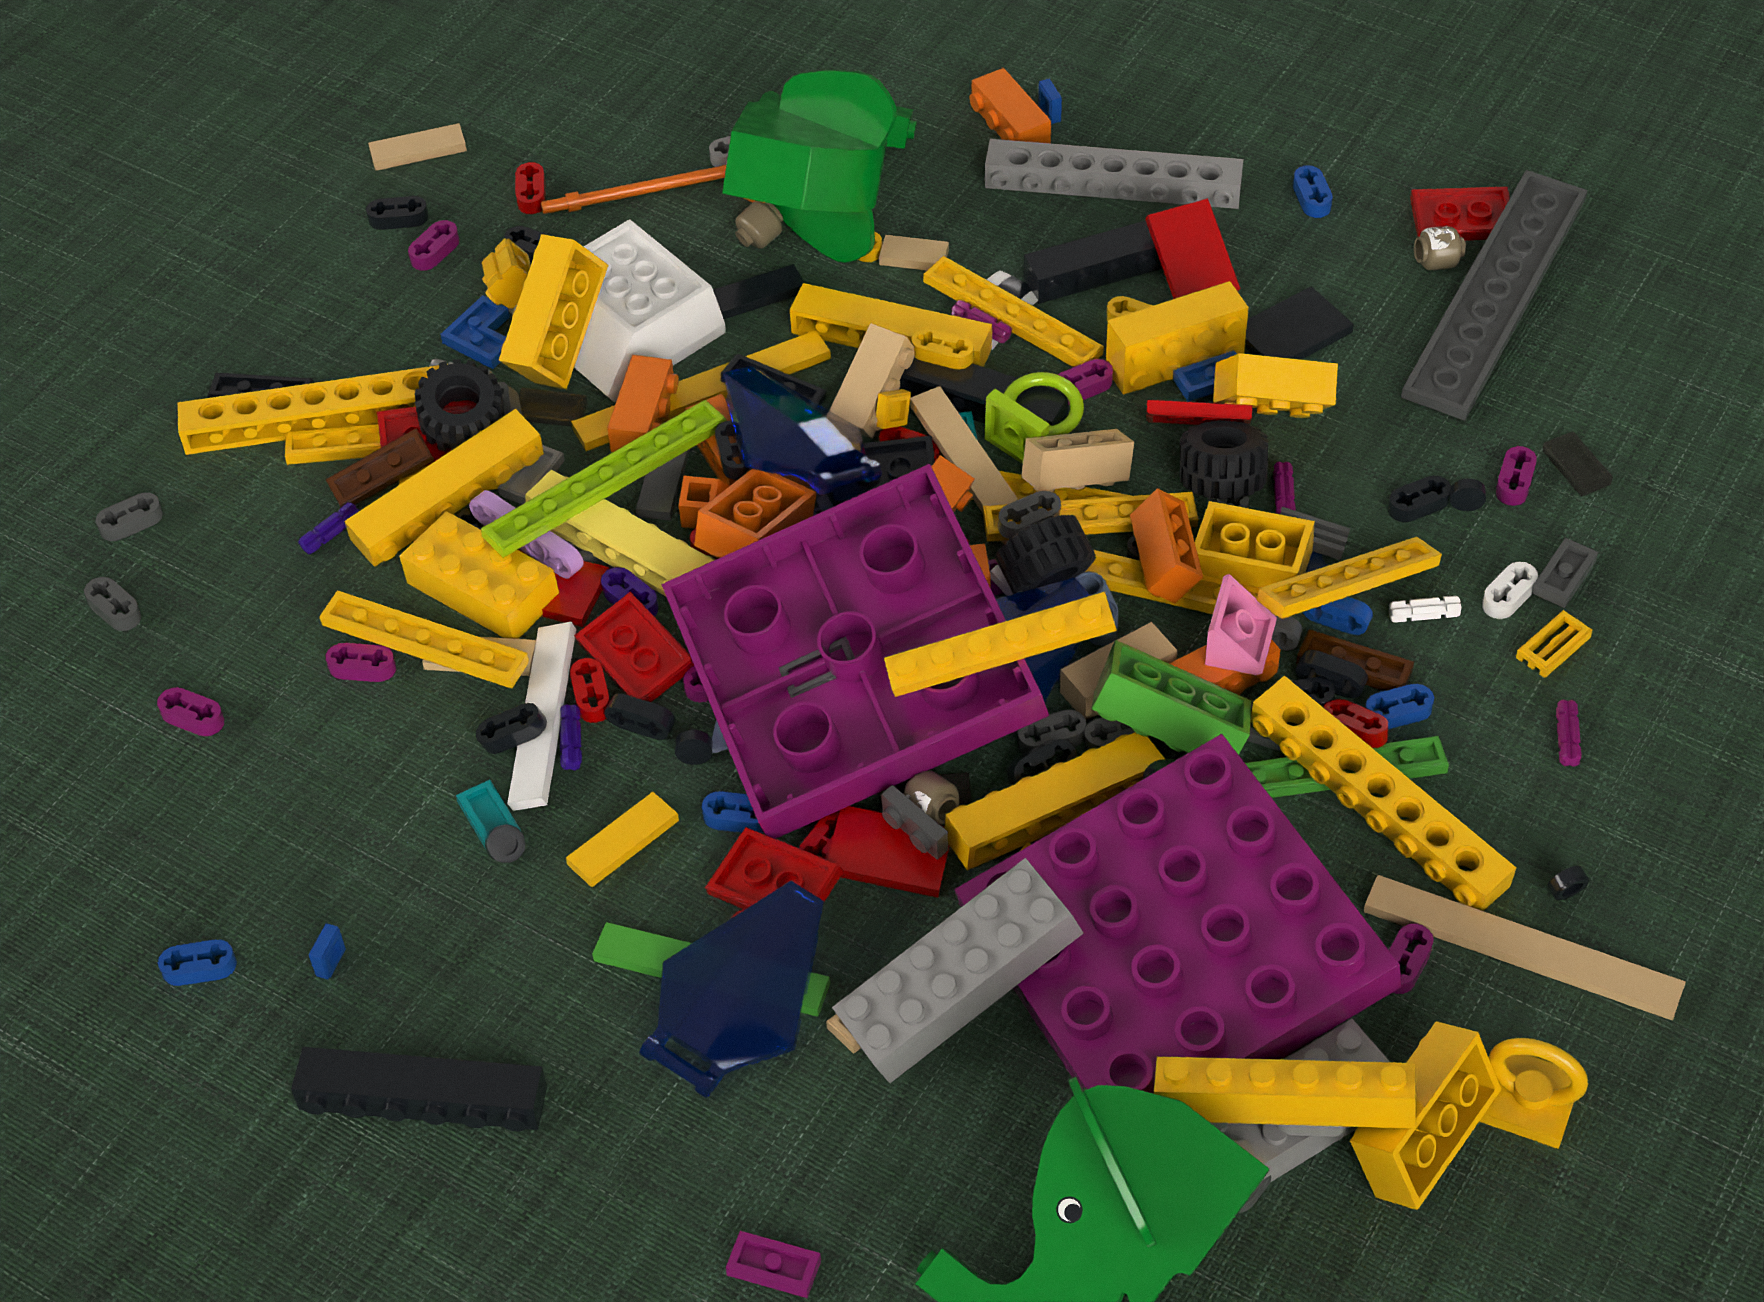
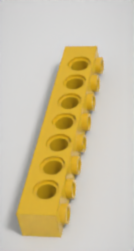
[178,364,455,455]
[1250,676,1517,911]

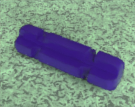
[298,502,359,554]
[559,704,582,771]

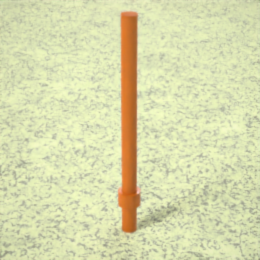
[541,165,726,214]

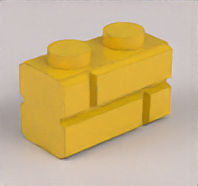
[482,238,531,309]

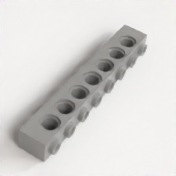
[985,139,1244,209]

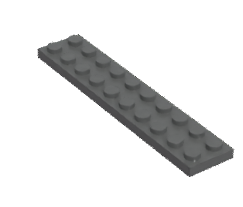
[1401,170,1588,421]

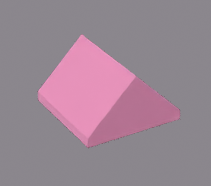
[1205,574,1277,675]

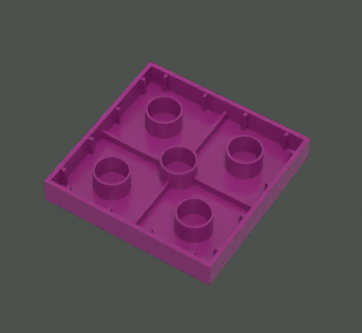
[661,464,1049,839]
[954,734,1402,1094]

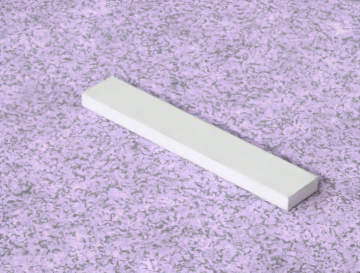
[507,622,576,811]

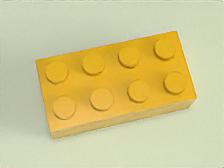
[499,234,608,390]
[1106,281,1249,395]
[399,511,559,639]
[1350,1021,1502,1210]

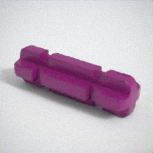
[951,300,1012,344]
[1273,461,1296,514]
[1556,699,1582,767]

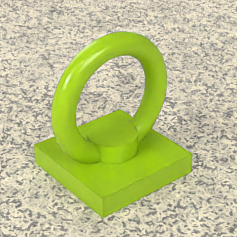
[984,372,1084,464]

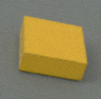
[876,389,911,429]

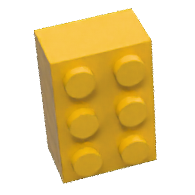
[1213,353,1338,418]
[1195,501,1315,588]

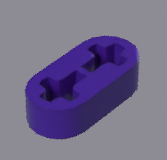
[601,567,658,617]

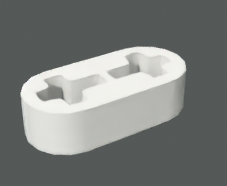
[1482,562,1538,619]

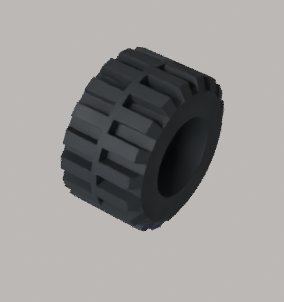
[415,359,504,452]
[1180,420,1269,499]
[995,515,1096,599]

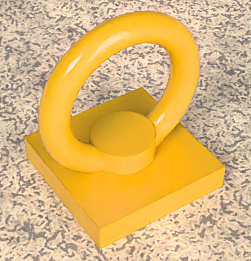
[1479,1038,1588,1149]

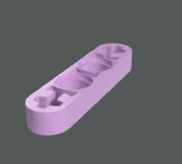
[469,490,584,579]

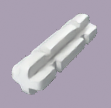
[1389,595,1461,623]

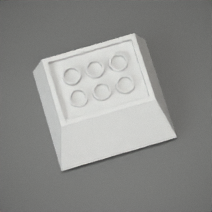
[509,219,726,402]

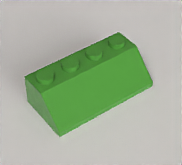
[1092,640,1251,755]

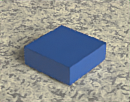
[1038,79,1062,124]
[309,923,346,980]

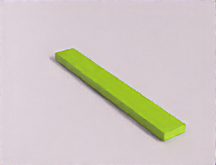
[481,400,727,558]

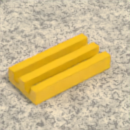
[1516,610,1593,678]

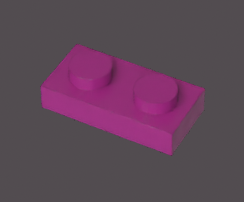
[726,1231,821,1298]

